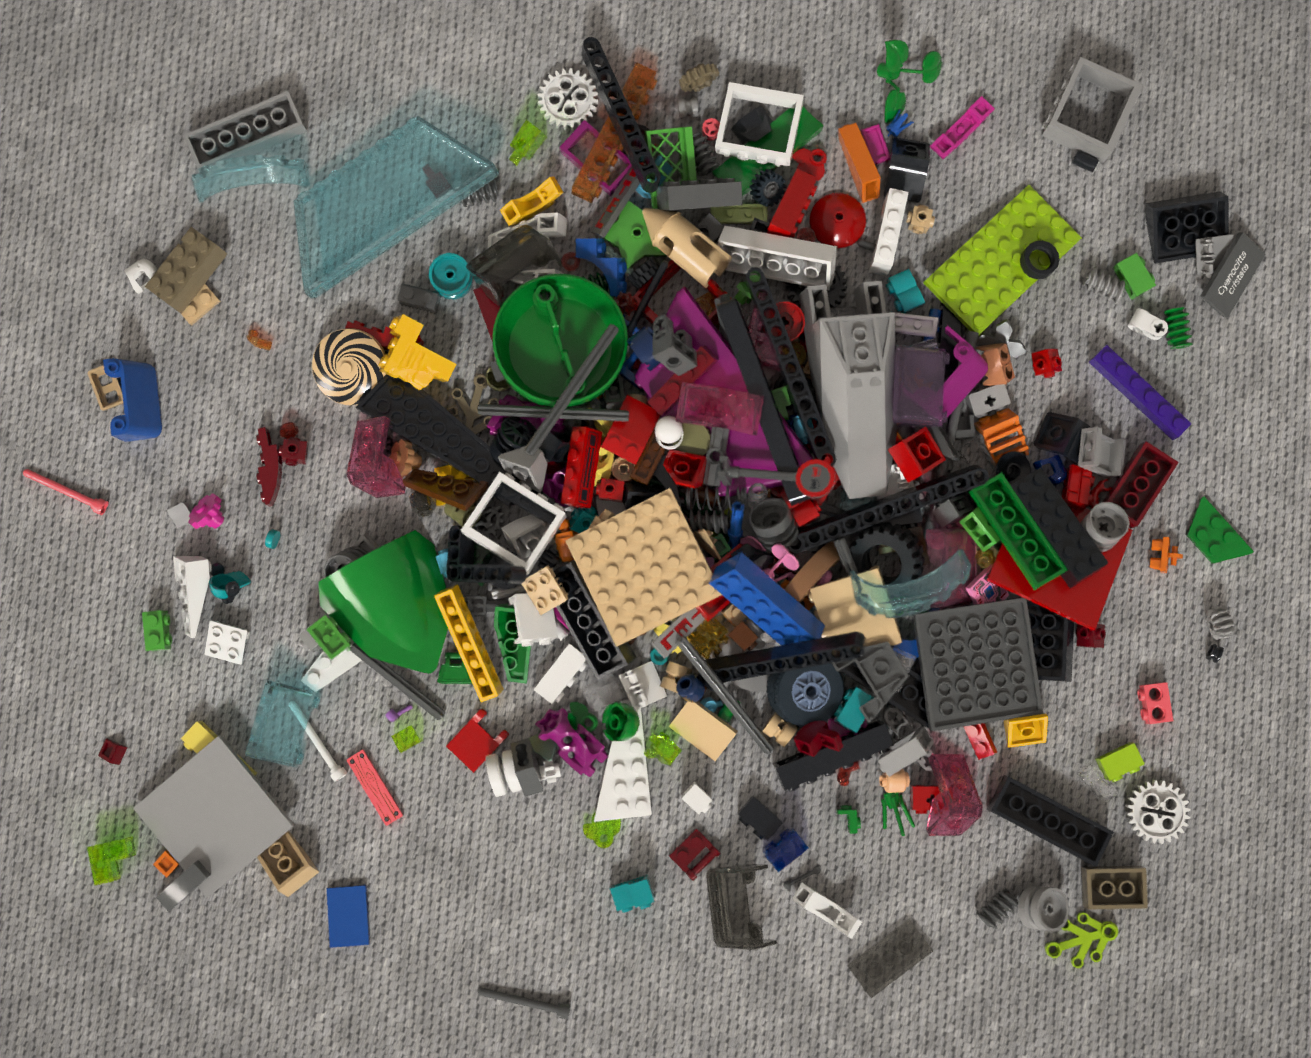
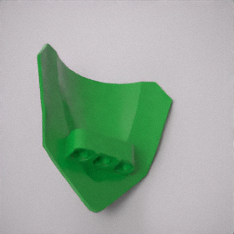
[318,530,448,674]

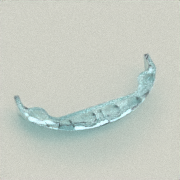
[191,155,310,203]
[850,549,971,618]

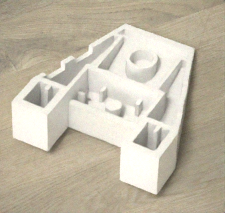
[487,212,567,285]

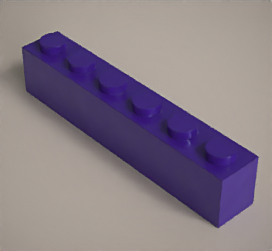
[1089,345,1191,440]

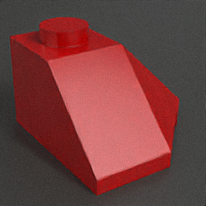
[663,449,707,488]

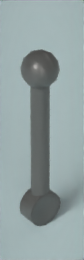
[783,866,821,889]

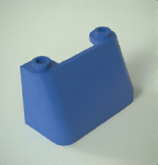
[103,358,162,442]

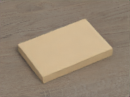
[669,701,738,761]

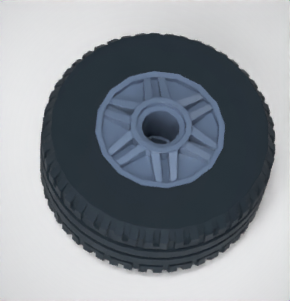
[766,663,844,727]

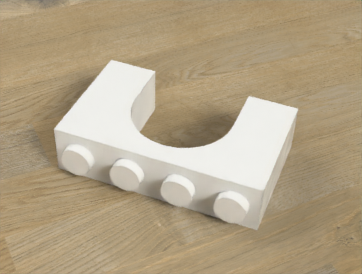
[868,188,909,276]

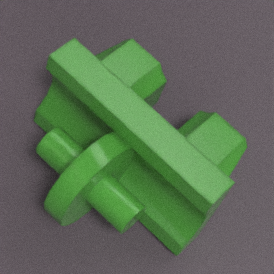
[734,275,763,305]

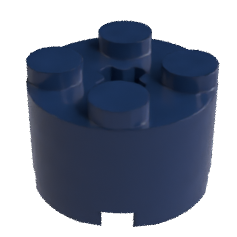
[626,326,661,371]

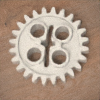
[538,68,599,130]
[1125,780,1191,844]

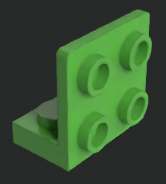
[306,615,351,661]

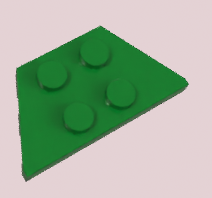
[1186,496,1254,564]

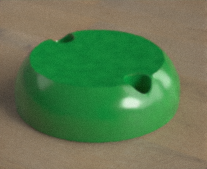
[492,274,628,408]

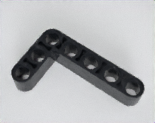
[447,525,527,584]

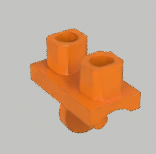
[1150,537,1183,573]

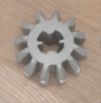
[1205,606,1235,639]

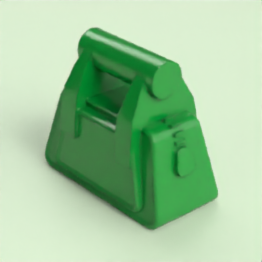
[437,652,473,684]

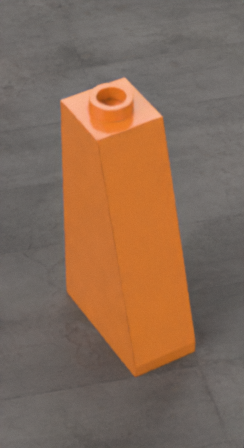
[838,123,881,203]

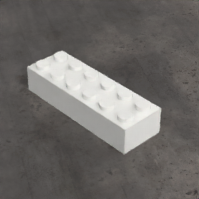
[718,226,837,290]

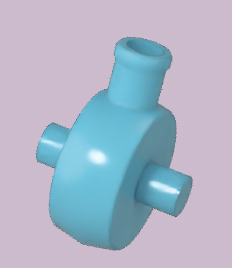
[700,697,723,713]

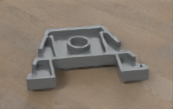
[832,642,910,723]

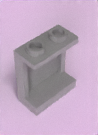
[1078,427,1126,478]

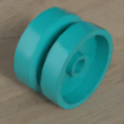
[429,253,473,300]

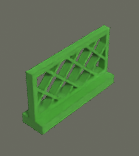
[645,126,697,209]

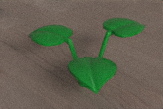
[877,40,942,123]

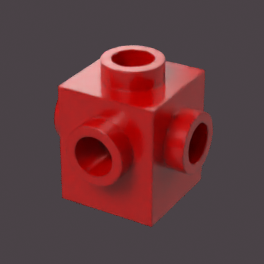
[1031,349,1062,379]

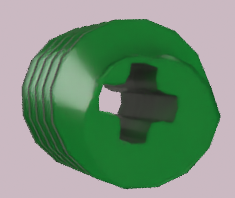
[1164,307,1193,349]

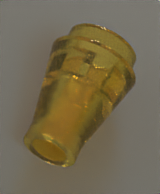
[975,549,995,568]

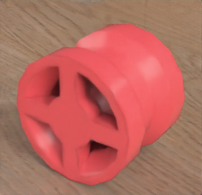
[702,118,720,141]

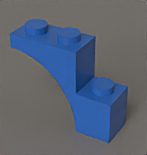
[576,238,627,297]

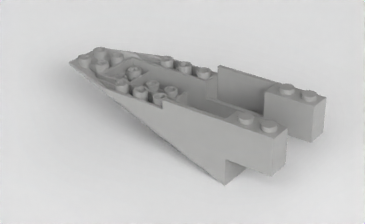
[799,281,897,499]

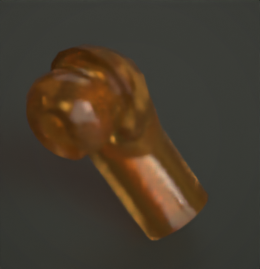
[247,329,272,351]

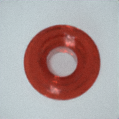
[561,252,580,271]
[279,422,299,439]

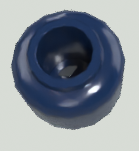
[676,674,705,703]

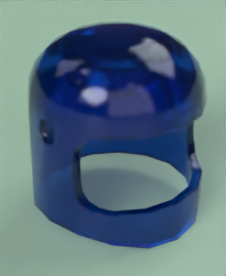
[1032,454,1067,486]

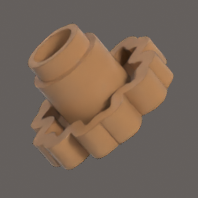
[388,439,422,479]

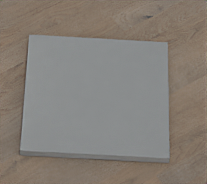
[133,735,295,898]

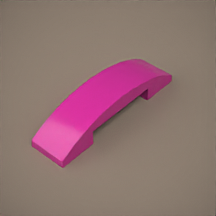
[930,96,995,160]

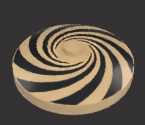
[312,328,386,405]

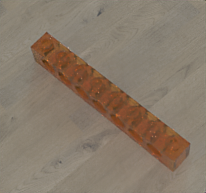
[571,62,658,203]

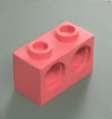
[1137,682,1173,724]

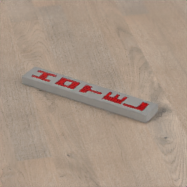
[651,608,705,658]

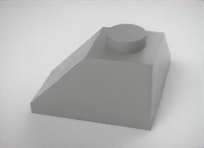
[498,446,548,493]

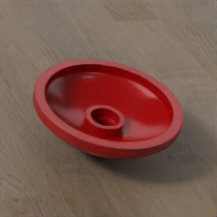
[810,193,866,249]

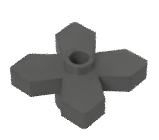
[976,319,1026,358]

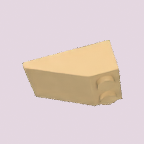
[257,831,319,897]

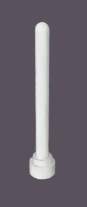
[288,701,348,782]

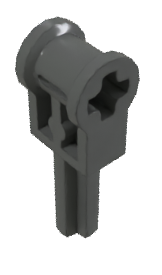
[463,596,509,616]

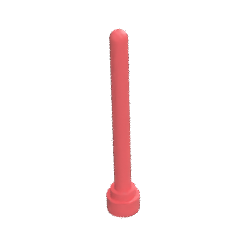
[23,469,109,515]

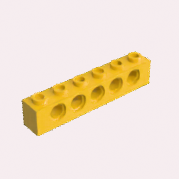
[434,584,504,702]

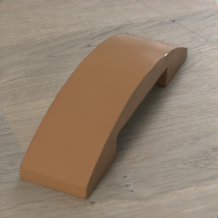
[784,541,841,603]

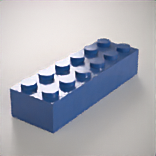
[709,552,825,645]

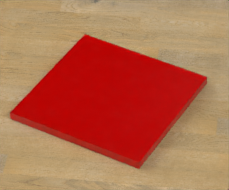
[986,496,1133,631]

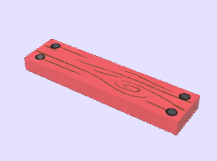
[347,749,403,826]

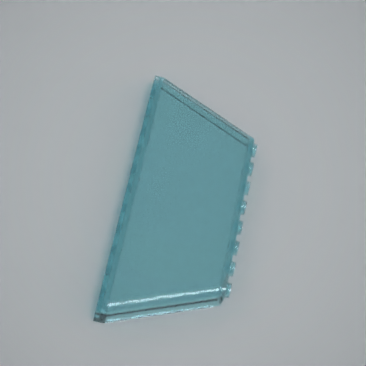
[293,116,499,298]

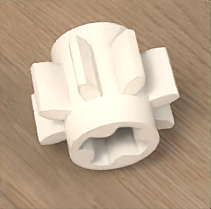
[539,759,561,784]

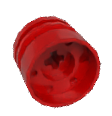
[762,301,805,341]

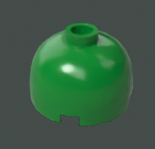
[602,702,639,741]

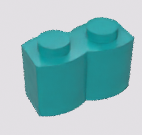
[885,269,925,314]

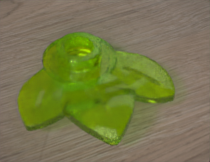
[583,811,621,848]

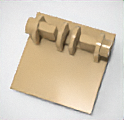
[522,565,569,615]

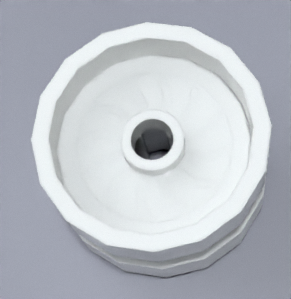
[486,749,522,797]

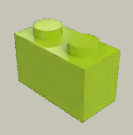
[1095,742,1145,782]

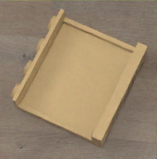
[808,565,902,647]

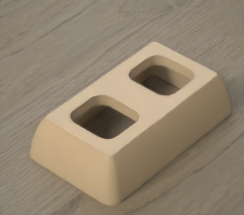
[88,365,123,411]

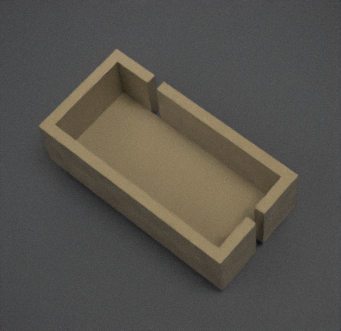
[145,227,227,314]

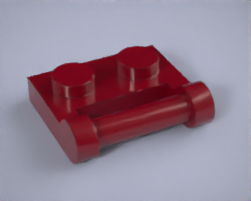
[669,828,721,881]

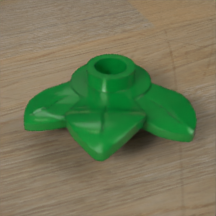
[568,702,598,740]

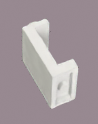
[508,593,558,646]

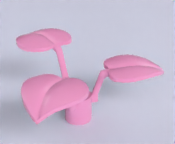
[740,536,810,596]

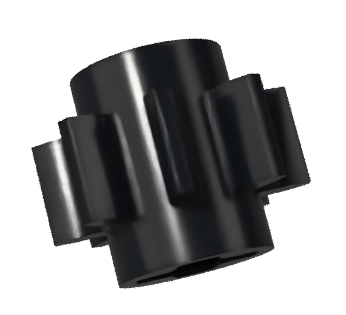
[538,547,560,569]

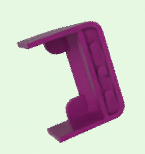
[896,325,988,422]

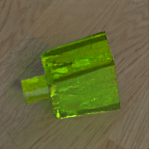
[508,120,547,165]

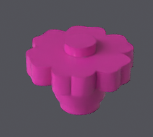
[188,493,224,529]

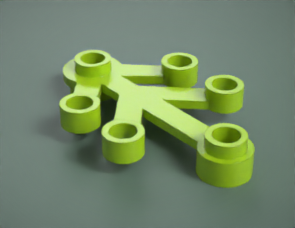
[1045,912,1118,968]

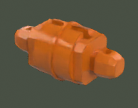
[555,518,579,562]

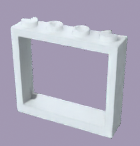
[715,82,804,167]
[461,472,566,575]

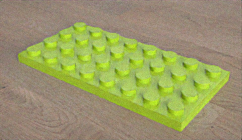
[923,185,1082,335]

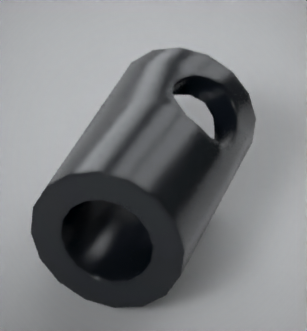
[1072,150,1099,173]

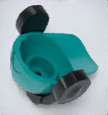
[209,563,251,604]

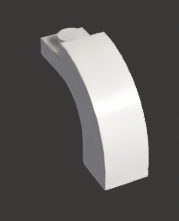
[792,883,862,939]

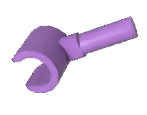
[385,704,413,722]

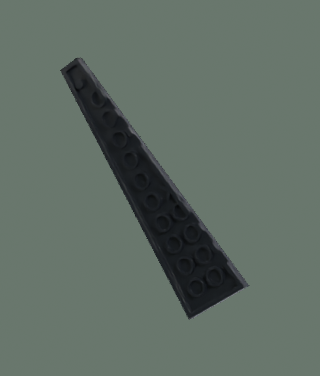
[356,374,567,525]

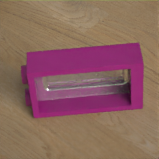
[559,120,632,196]

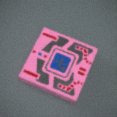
[966,564,1009,605]

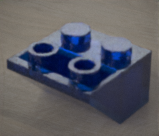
[763,828,809,873]

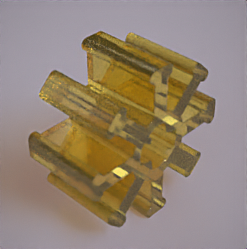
[687,618,729,659]

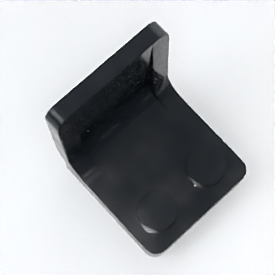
[884,137,930,203]
[1034,412,1091,465]

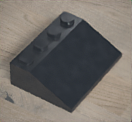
[1145,191,1229,264]
[1027,602,1074,682]

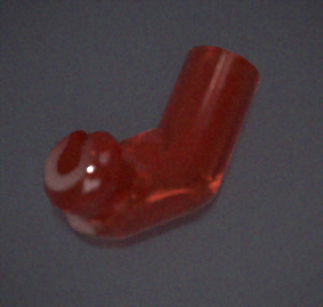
[837,761,860,786]

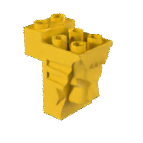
[379,314,456,390]

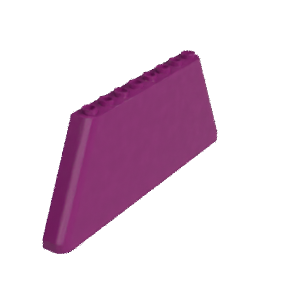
[634,287,814,498]

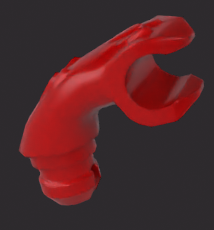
[1089,479,1112,509]

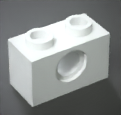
[681,781,712,814]

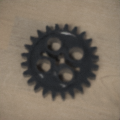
[785,266,847,310]

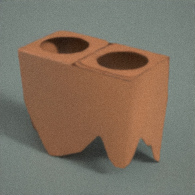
[976,343,1015,386]

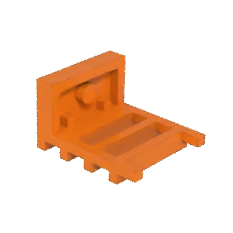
[974,408,1029,469]

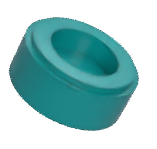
[265,529,280,549]
[650,648,669,665]

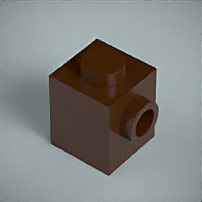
[728,621,759,652]

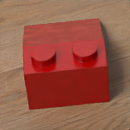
[601,395,660,465]

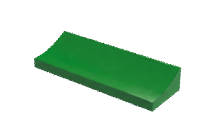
[712,107,824,197]
[969,473,1067,591]

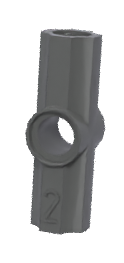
[703,425,730,486]

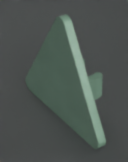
[529,733,557,761]

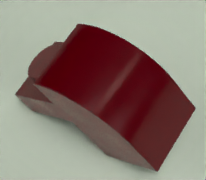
[794,721,843,757]

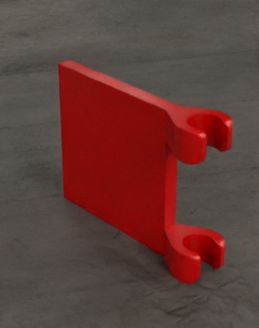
[446,709,509,773]

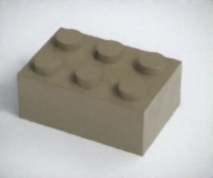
[1081,866,1148,909]

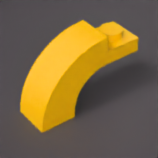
[500,176,564,226]

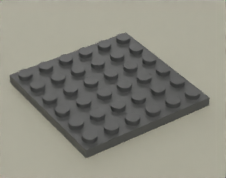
[913,598,1043,732]

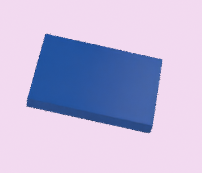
[326,885,370,948]

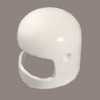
[124,259,158,294]
[655,416,684,450]

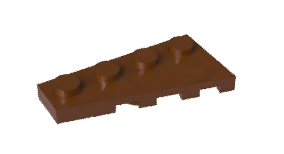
[403,469,489,511]

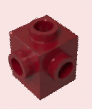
[279,437,308,466]
[1076,623,1106,648]

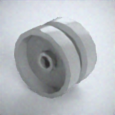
[1018,886,1069,932]

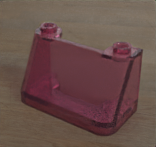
[926,527,977,608]

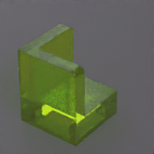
[391,725,423,753]

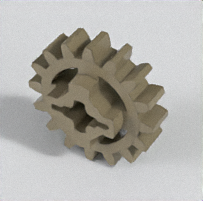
[679,63,719,92]

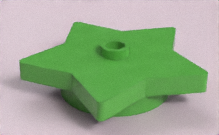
[601,201,668,270]

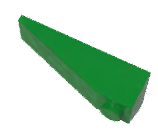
[494,603,532,684]

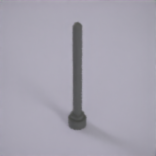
[478,988,571,1020]

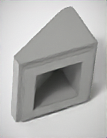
[166,502,191,528]

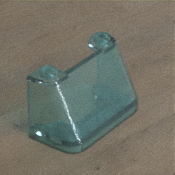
[246,680,320,768]

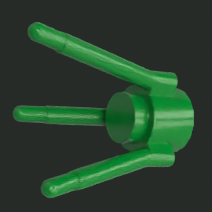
[881,793,915,836]

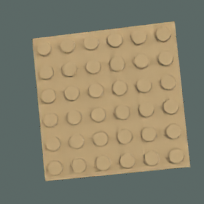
[565,488,722,647]

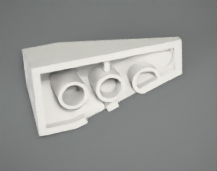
[501,505,577,562]
[173,556,212,638]

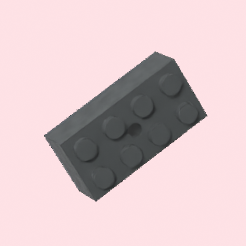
[657,178,742,210]

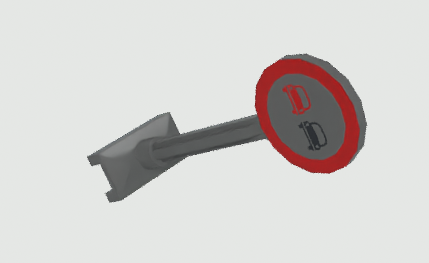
[717,456,835,498]

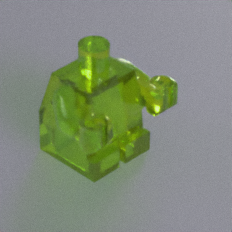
[644,732,682,765]

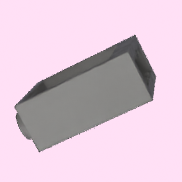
[878,726,934,777]

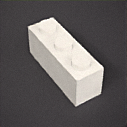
[534,644,588,704]

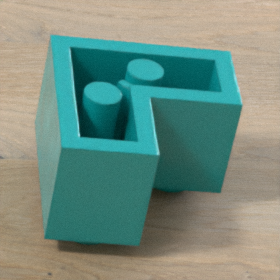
[834,687,874,733]
[610,875,655,913]

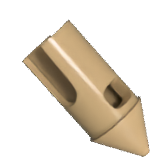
[642,208,732,288]

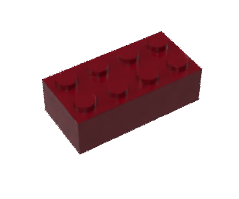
[1103,441,1179,528]

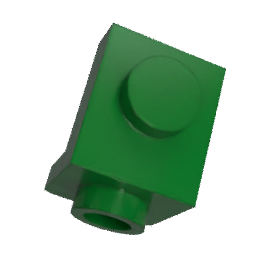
[836,805,861,834]

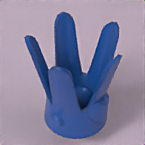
[886,109,914,137]

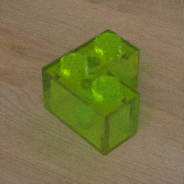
[87,836,136,886]

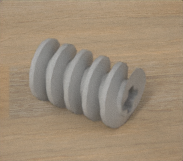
[1081,267,1125,304]

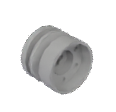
[1081,502,1129,552]

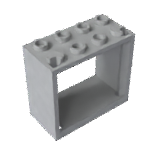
[1041,57,1143,163]

